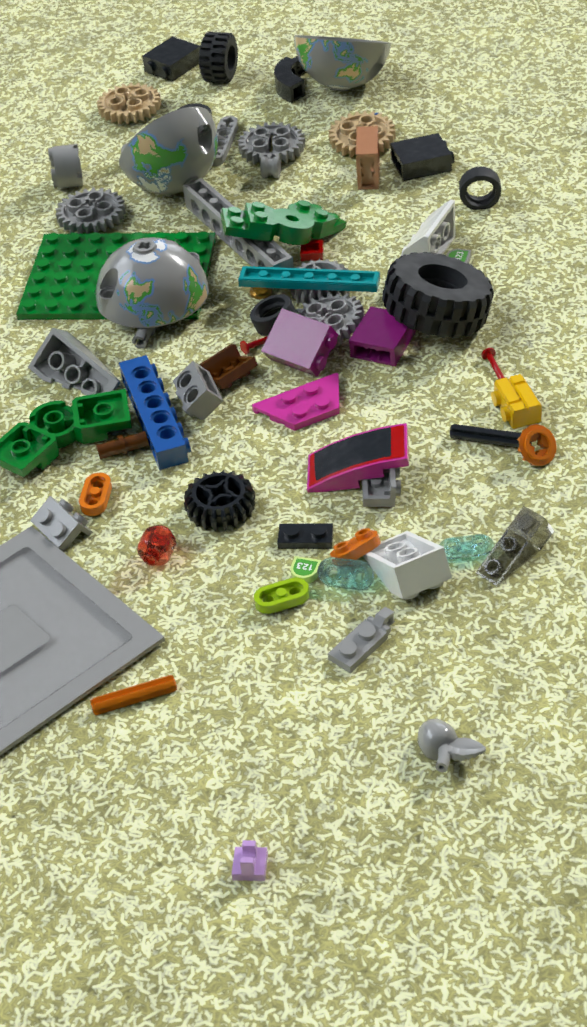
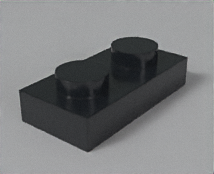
[277,523,334,549]

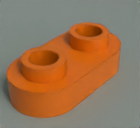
[79,473,112,516]
[330,528,381,566]

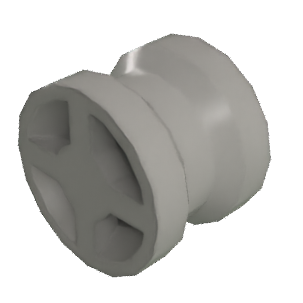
[261,157,281,178]

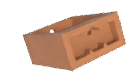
[356,126,380,190]

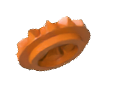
[517,424,557,466]

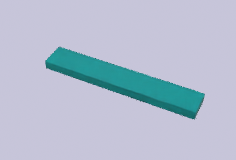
[238,266,380,292]

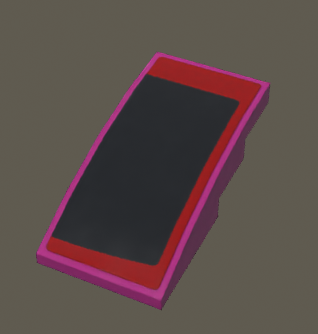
[307,423,409,493]

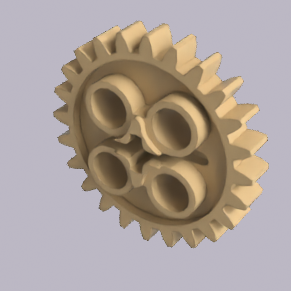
[97,83,162,124]
[329,111,396,158]

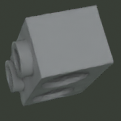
[173,361,223,420]

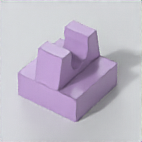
[232,840,268,881]

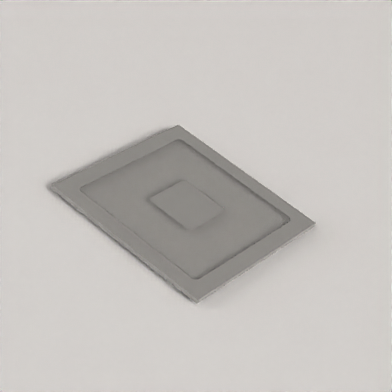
[0,526,165,756]

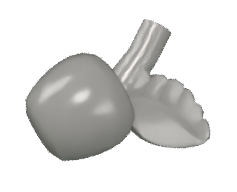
[417,719,486,773]

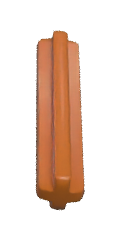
[90,675,177,715]

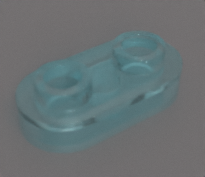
[439,534,494,564]
[317,557,374,590]

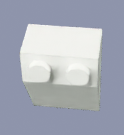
[363,531,452,600]

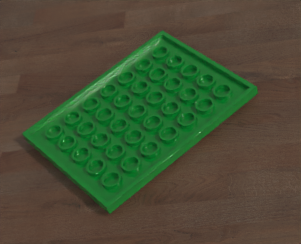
[16,231,216,320]

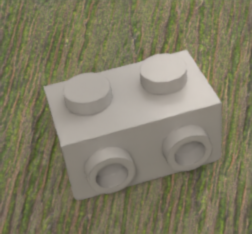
[362,467,401,507]
[30,496,93,551]

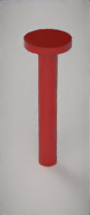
[240,336,268,355]
[481,348,505,379]

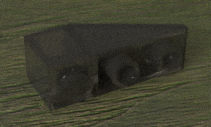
[476,506,554,587]

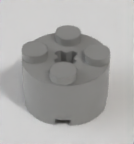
[48,144,83,189]

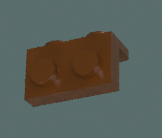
[199,344,258,390]

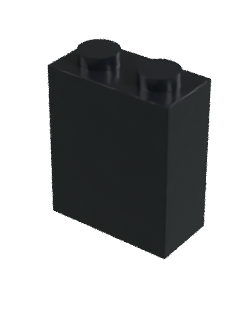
[142,36,200,82]
[390,133,455,181]

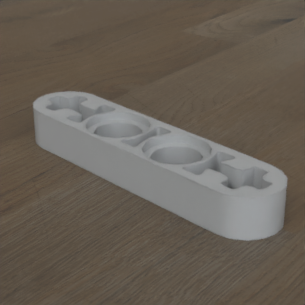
[212,116,238,166]

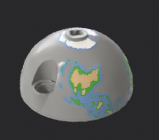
[294,35,391,91]
[96,237,209,328]

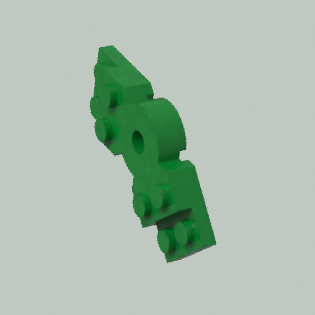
[220,200,347,245]
[0,389,132,477]

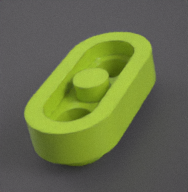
[254,577,309,614]

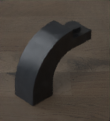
[274,56,307,103]

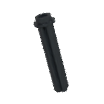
[450,424,532,448]

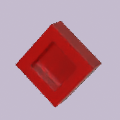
[300,240,324,261]

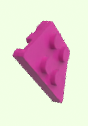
[252,372,340,431]

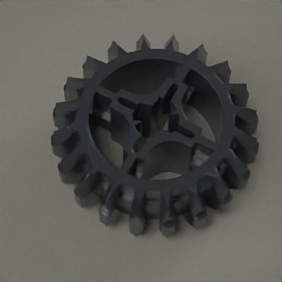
[184,470,256,532]

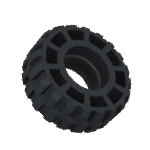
[382,252,494,338]

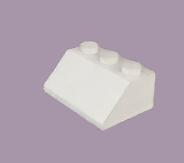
[401,200,455,256]

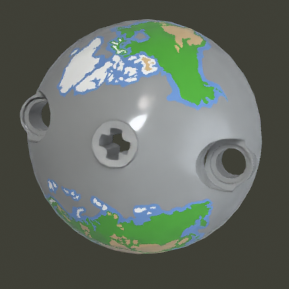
[119,107,218,195]

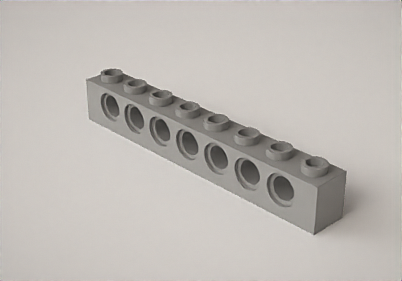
[183,178,294,268]

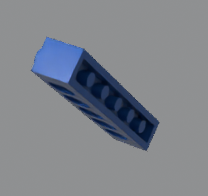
[119,355,191,470]

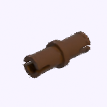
[96,431,149,460]

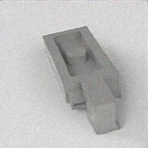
[328,607,395,673]

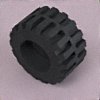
[199,31,238,83]

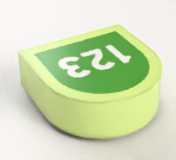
[290,556,322,584]

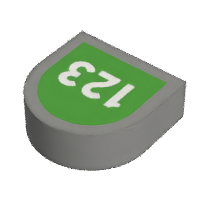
[446,249,471,263]

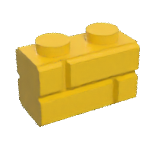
[491,374,542,429]

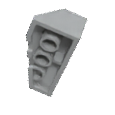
[28,328,121,395]

